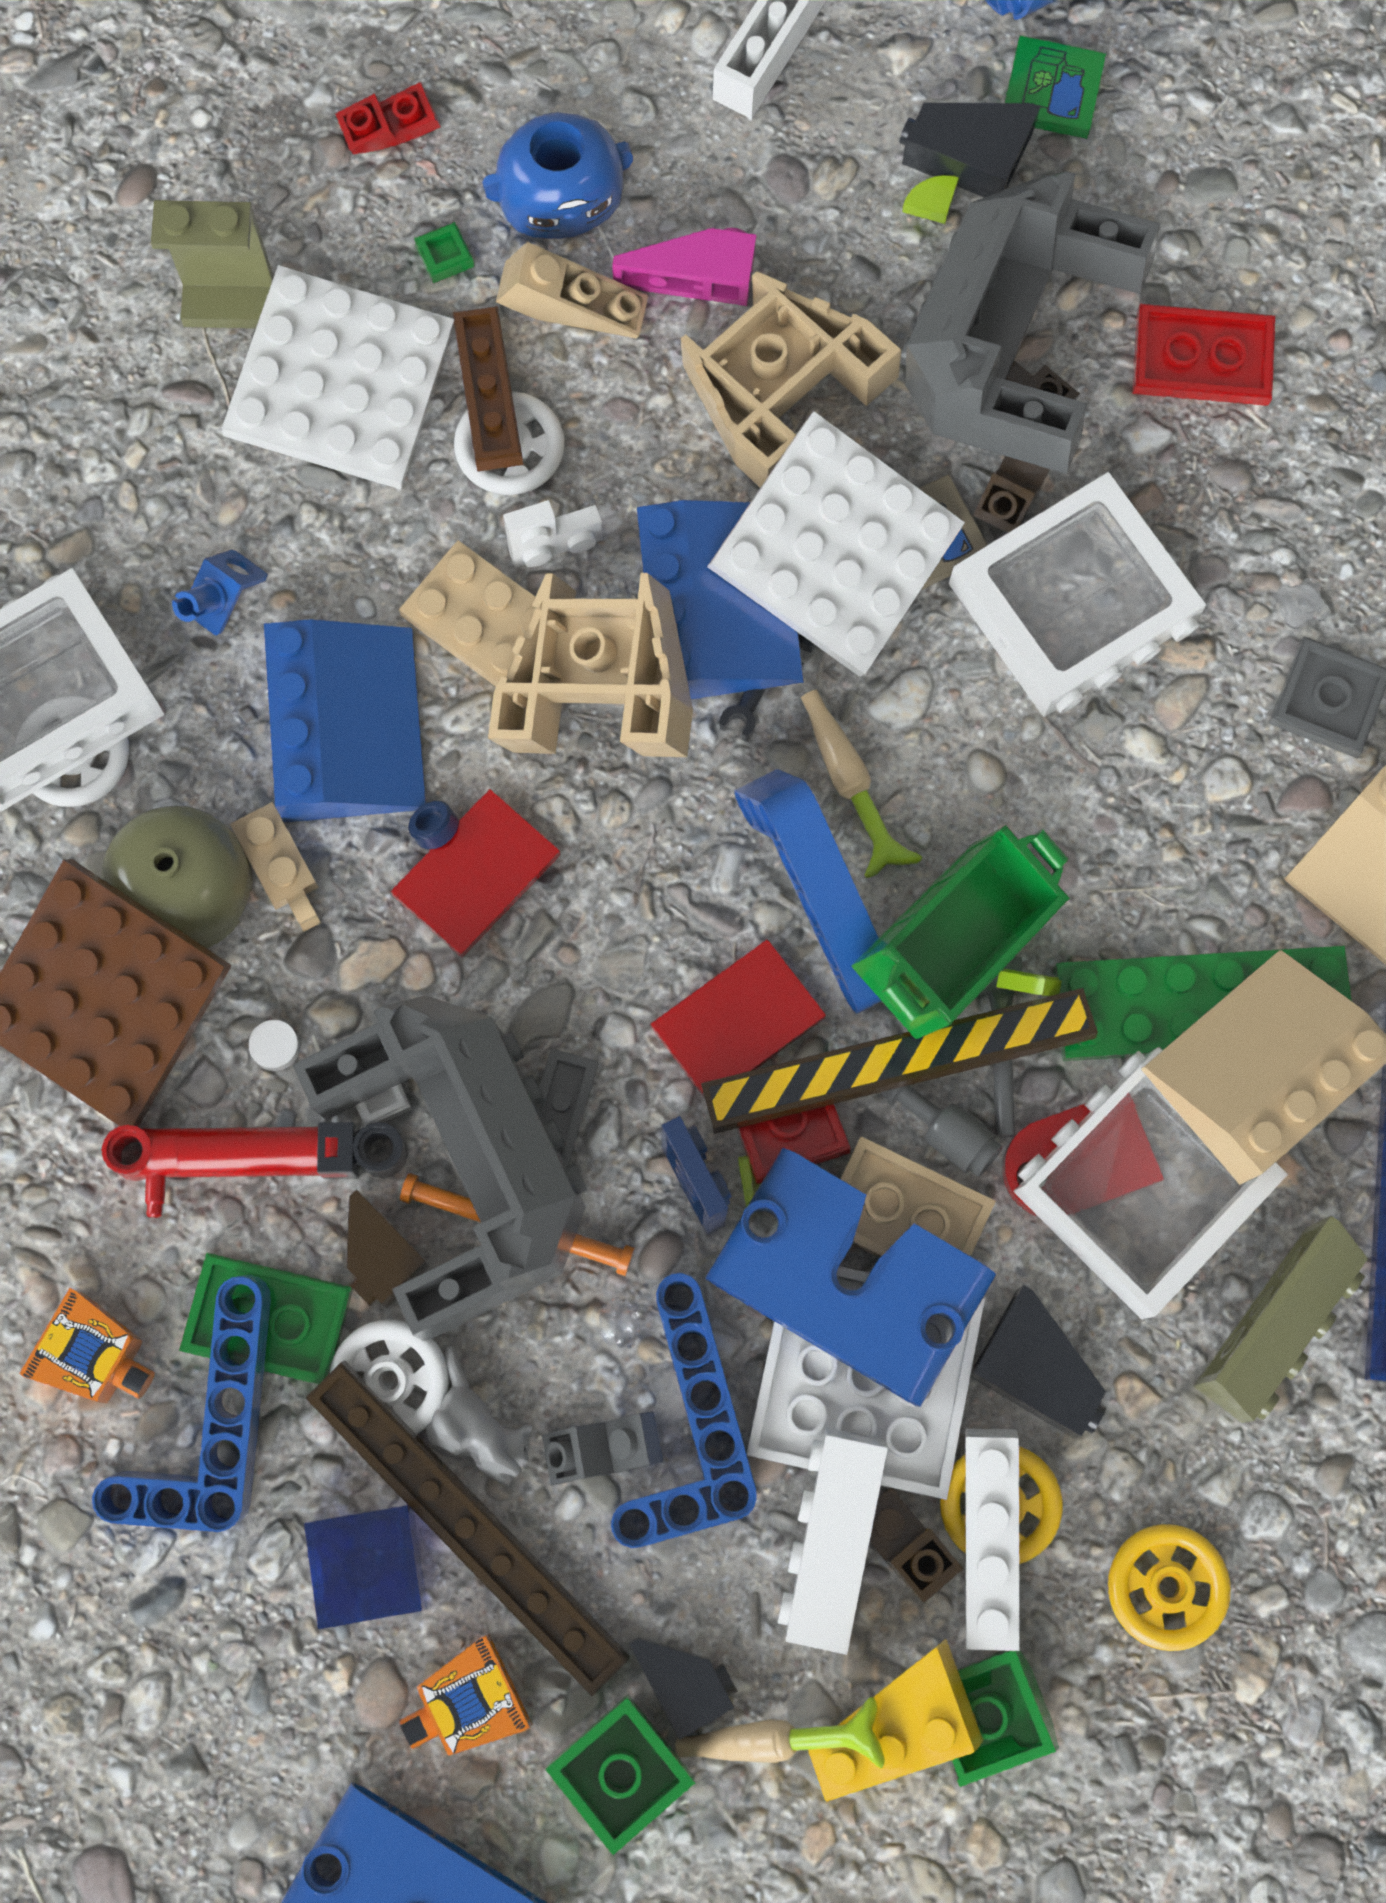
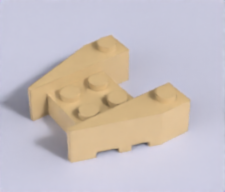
[681,271,901,488]
[488,573,693,757]

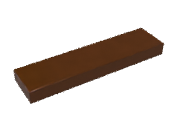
[453,306,523,472]

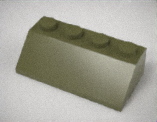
[1193,1216,1368,1423]

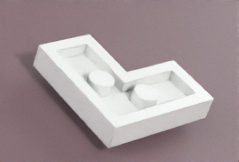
[503,500,603,568]

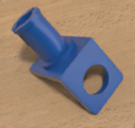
[172,550,268,635]

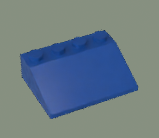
[637,500,804,699]
[264,619,426,823]

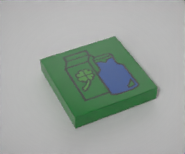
[1004,35,1106,139]

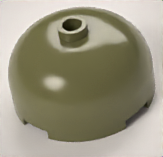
[101,806,253,948]

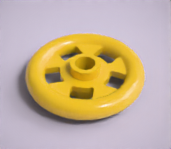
[940,1446,1063,1564]
[1108,1524,1231,1651]

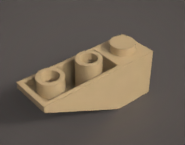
[496,242,648,338]

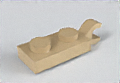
[230,802,321,932]

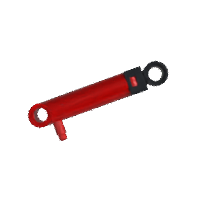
[101,1122,408,1218]

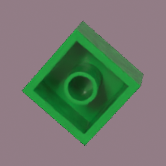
[545,1694,695,1855]

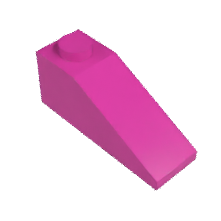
[612,228,757,306]

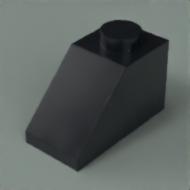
[629,1637,738,1740]

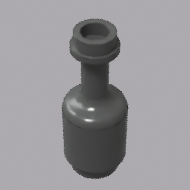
[881,1085,1003,1177]

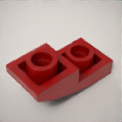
[335,82,441,155]

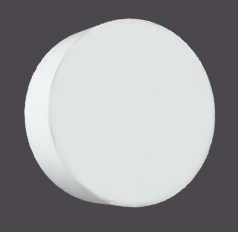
[249,1020,300,1071]

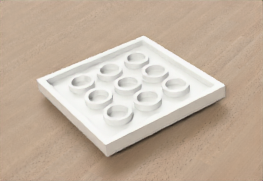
[222,265,454,490]
[707,411,965,677]
[746,1266,985,1500]

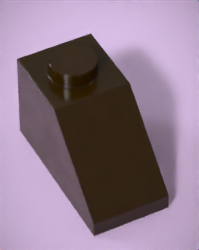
[347,1189,430,1308]

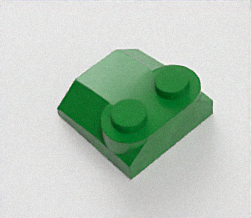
[952,1649,1059,1787]

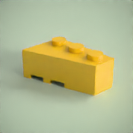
[808,1639,983,1802]

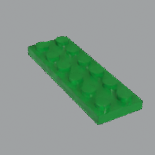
[1053,946,1352,1062]

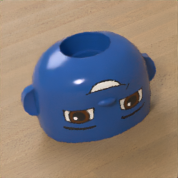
[483,112,633,239]

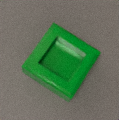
[414,222,474,284]

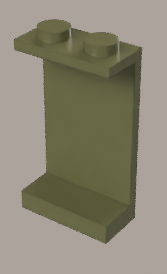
[151,200,274,328]

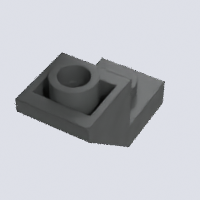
[542,1411,663,1486]

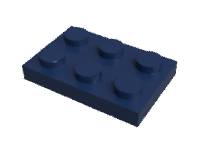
[661,1116,732,1235]

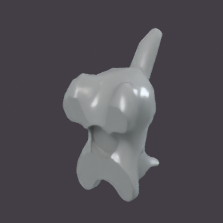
[426,1345,532,1486]

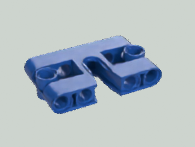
[705,1148,996,1408]
[280,1783,548,1903]

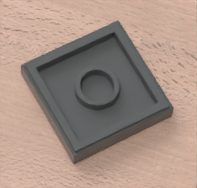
[1269,636,1386,758]

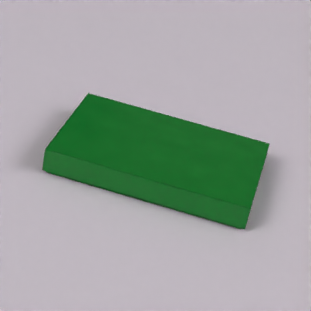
[179,1252,353,1385]

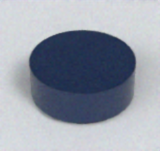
[408,801,459,849]

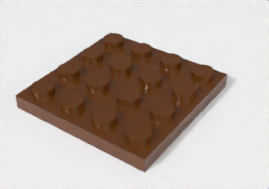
[0,859,232,1127]

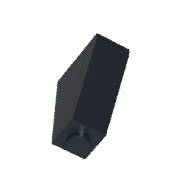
[899,103,1041,197]
[970,1285,1106,1438]

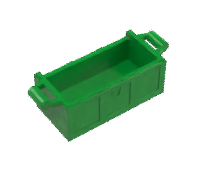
[851,825,1070,1039]

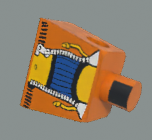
[19,1288,155,1404]
[399,1633,533,1755]

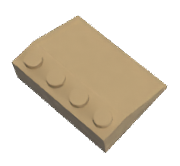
[1284,765,1386,965]
[1141,950,1386,1185]

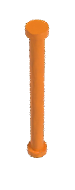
[399,1173,635,1276]

